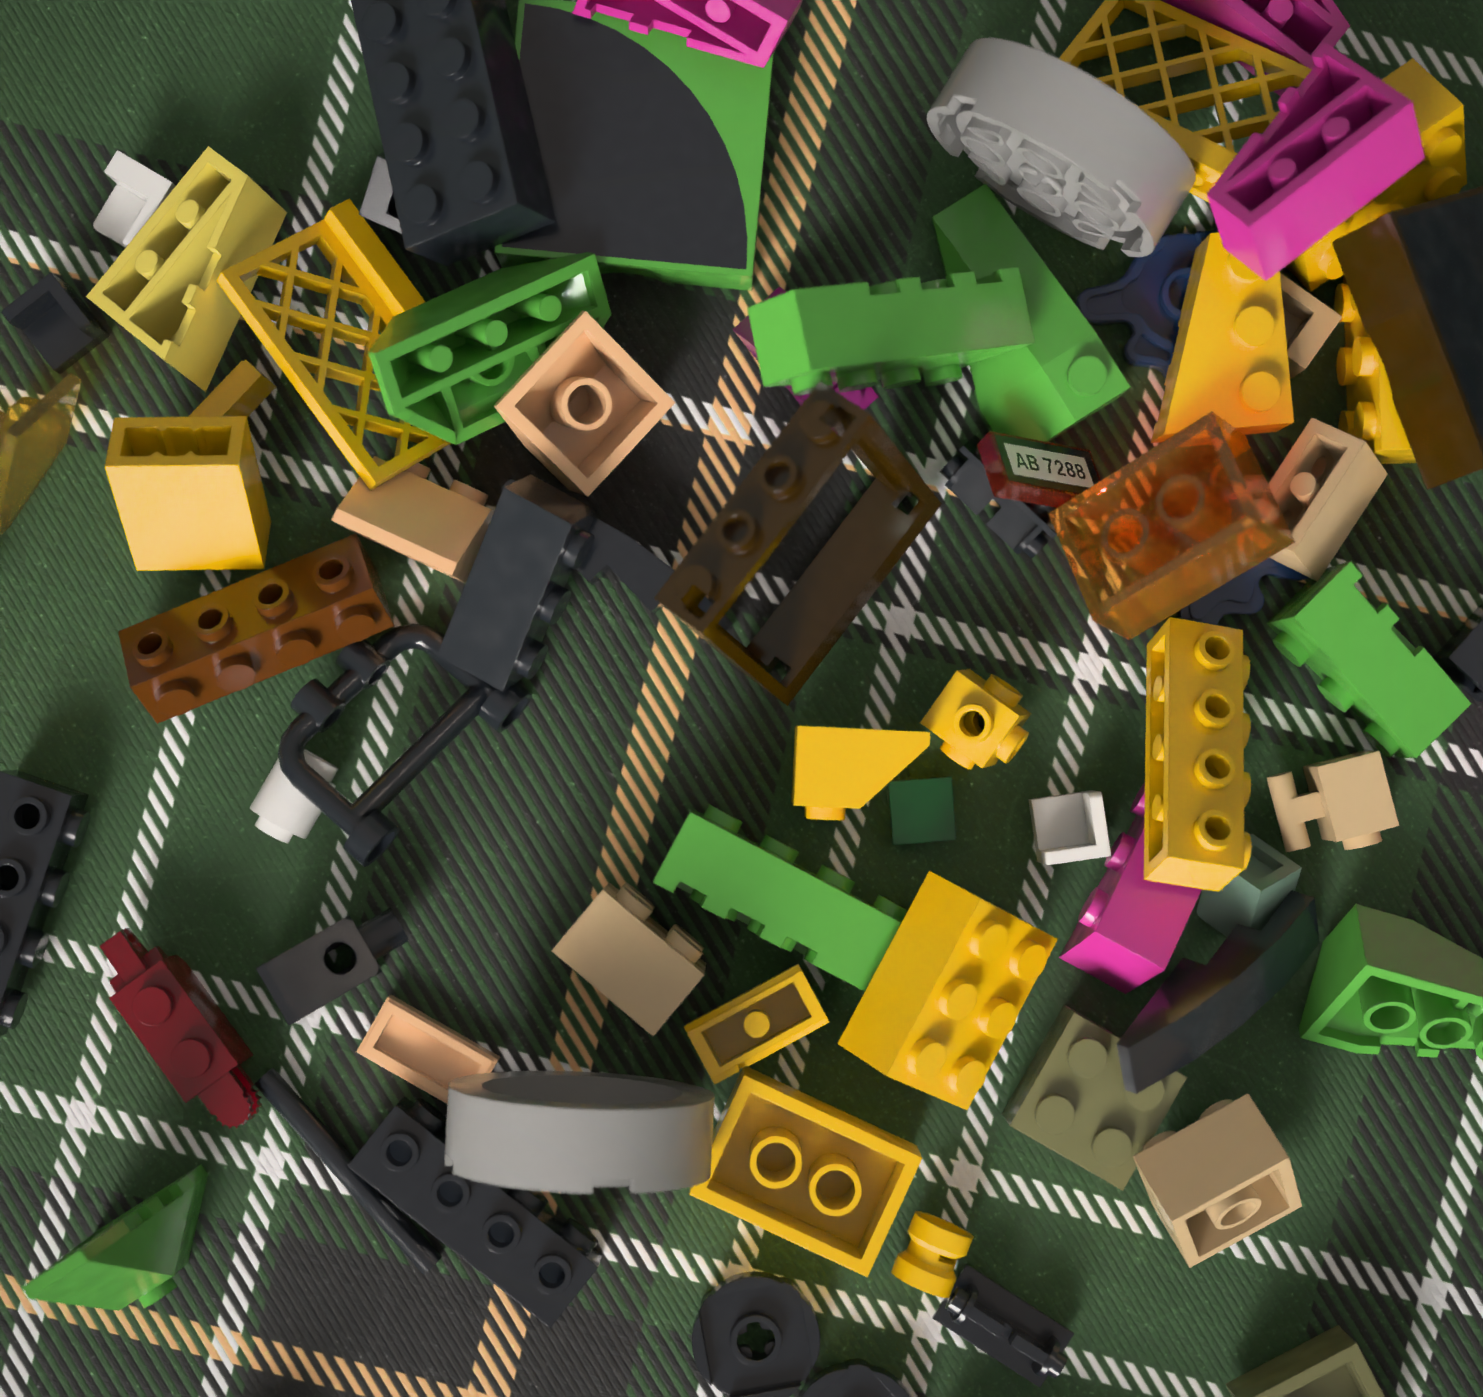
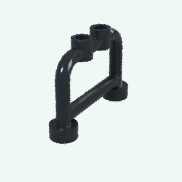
[278,623,532,867]

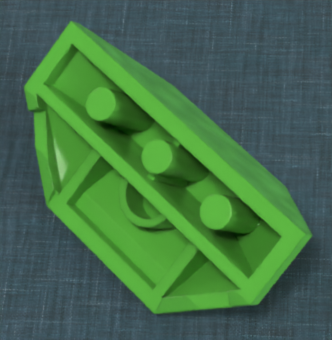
[368,252,611,445]

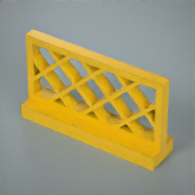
[1059,0,1312,202]
[216,198,451,491]

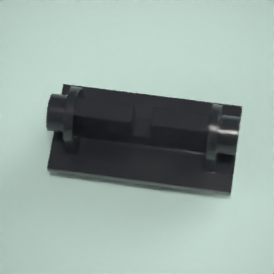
[940,435,1067,559]
[932,1264,1074,1387]

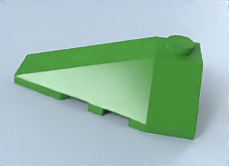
[931,184,1130,444]
[1299,904,1483,1060]

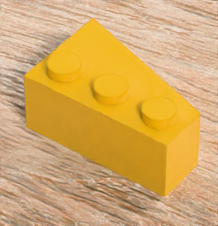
[1151,232,1294,443]

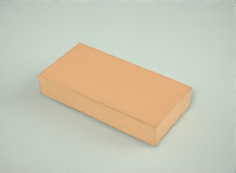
[356,995,500,1104]

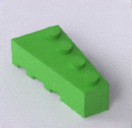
[747,267,1035,395]
[653,804,908,991]

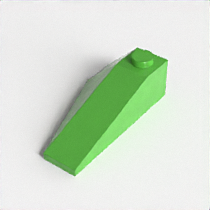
[21,1164,208,1311]

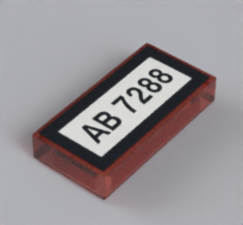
[977,431,1108,514]

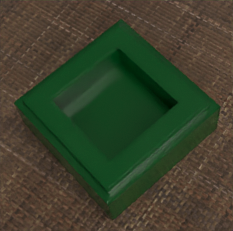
[887,777,957,845]

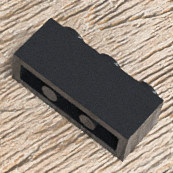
[437,474,597,692]

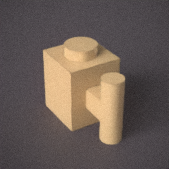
[1266,751,1399,852]

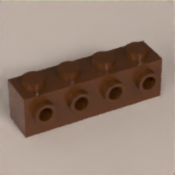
[118,534,395,724]

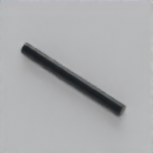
[254,1068,442,1275]

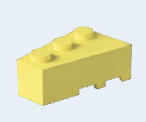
[86,146,287,392]

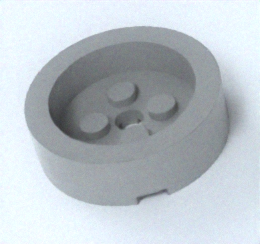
[927,38,1196,257]
[444,1071,715,1194]

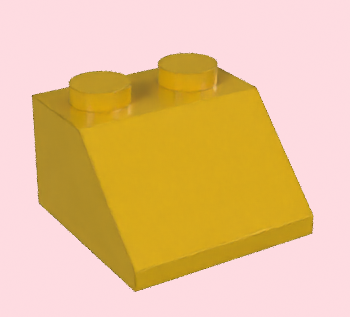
[791,726,930,820]

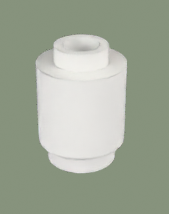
[250,749,338,844]

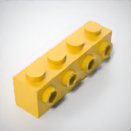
[1144,617,1252,892]

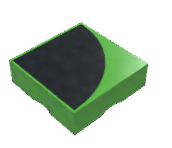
[495,0,774,291]

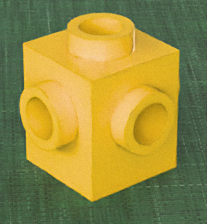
[920,669,1031,770]

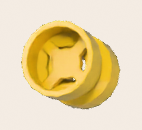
[891,1211,974,1298]

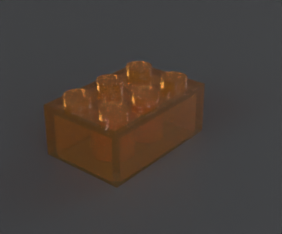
[1049,411,1295,640]

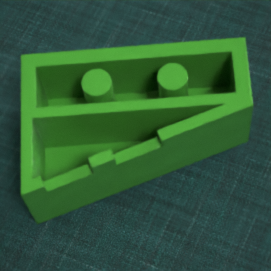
[1266,561,1471,758]

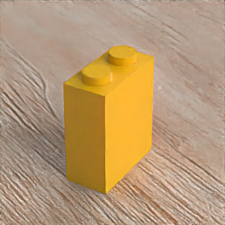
[105,416,271,571]

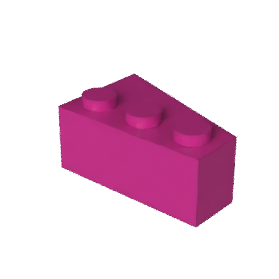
[572,0,803,68]
[1207,41,1425,281]
[1059,782,1202,994]

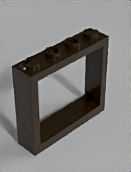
[654,381,942,706]

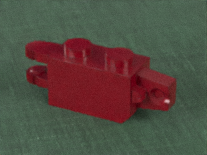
[99,928,262,1129]

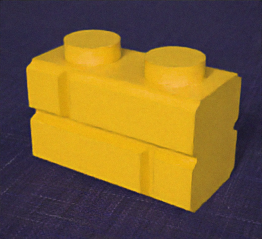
[684,964,829,1085]

